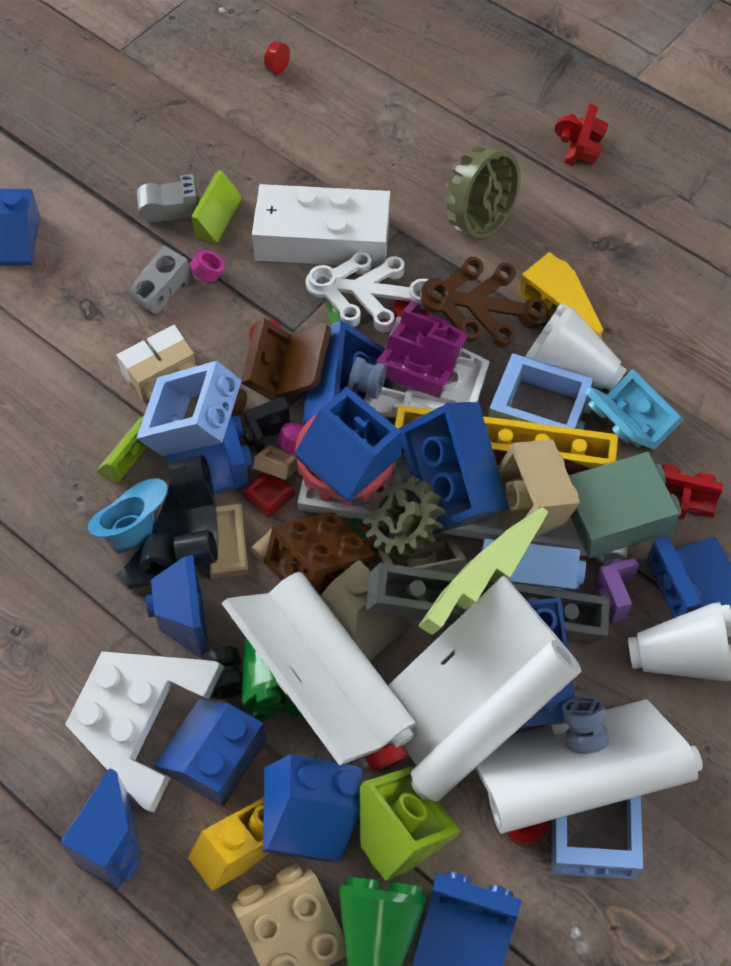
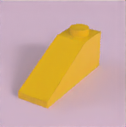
[519,252,604,338]

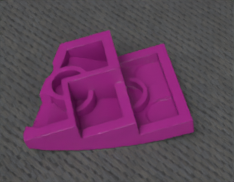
[375,300,468,399]

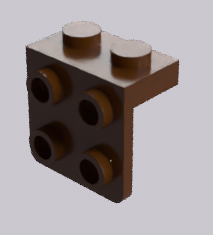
[241,318,331,401]

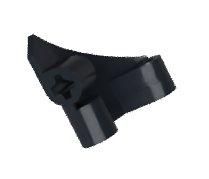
[115,454,219,589]

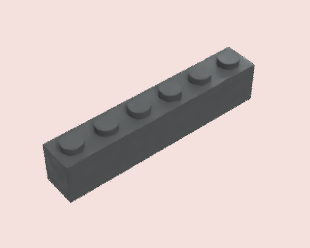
[365,563,610,644]

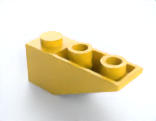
[188,797,269,891]

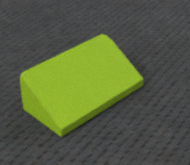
[191,170,241,244]
[96,414,148,484]

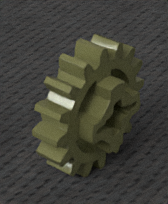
[363,475,445,558]

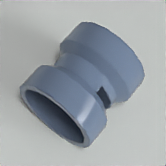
[562,696,608,754]

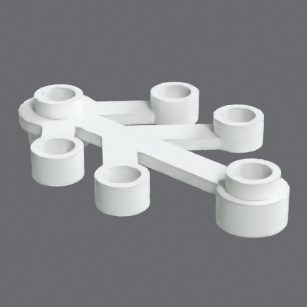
[306,252,437,332]

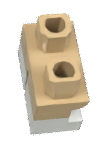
[116,325,196,403]

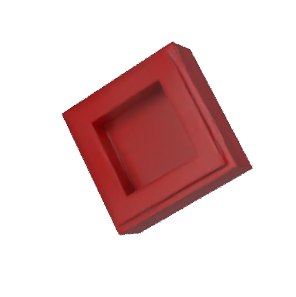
[243,472,295,518]

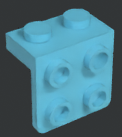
[585,369,684,450]

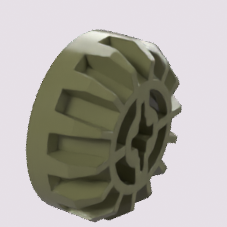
[443,145,521,239]

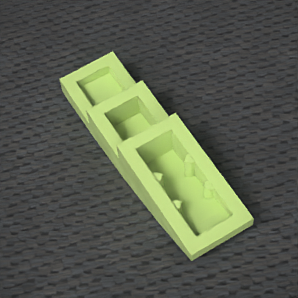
[418,507,549,635]

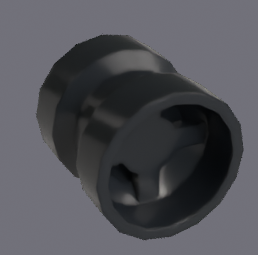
[201,646,243,700]

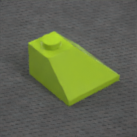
[360,766,461,881]

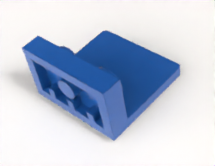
[646,536,731,618]

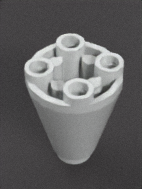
[525,303,627,392]
[628,602,731,681]

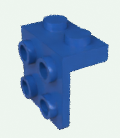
[166,404,253,494]
[413,872,522,966]

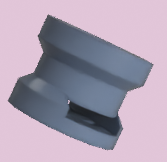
[348,357,387,399]

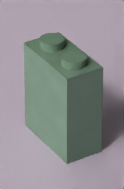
[569,451,681,558]

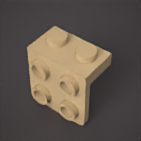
[230,863,346,966]

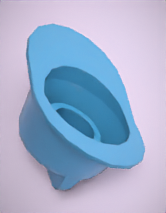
[88,478,168,554]

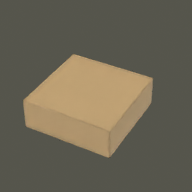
[252,445,298,480]

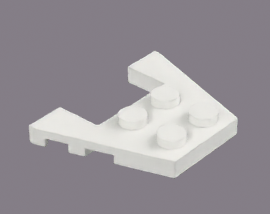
[364,316,490,417]
[65,651,225,812]

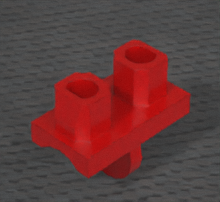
[554,103,609,166]
[662,463,723,520]

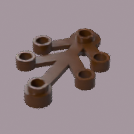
[420,257,548,348]

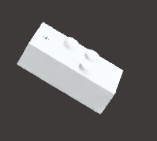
[252,184,390,267]

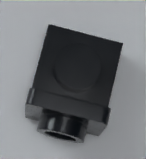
[242,396,291,454]

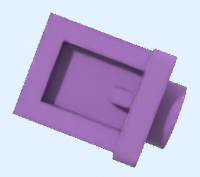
[595,558,639,624]

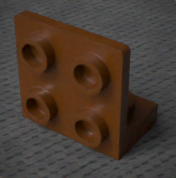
[264,512,375,595]

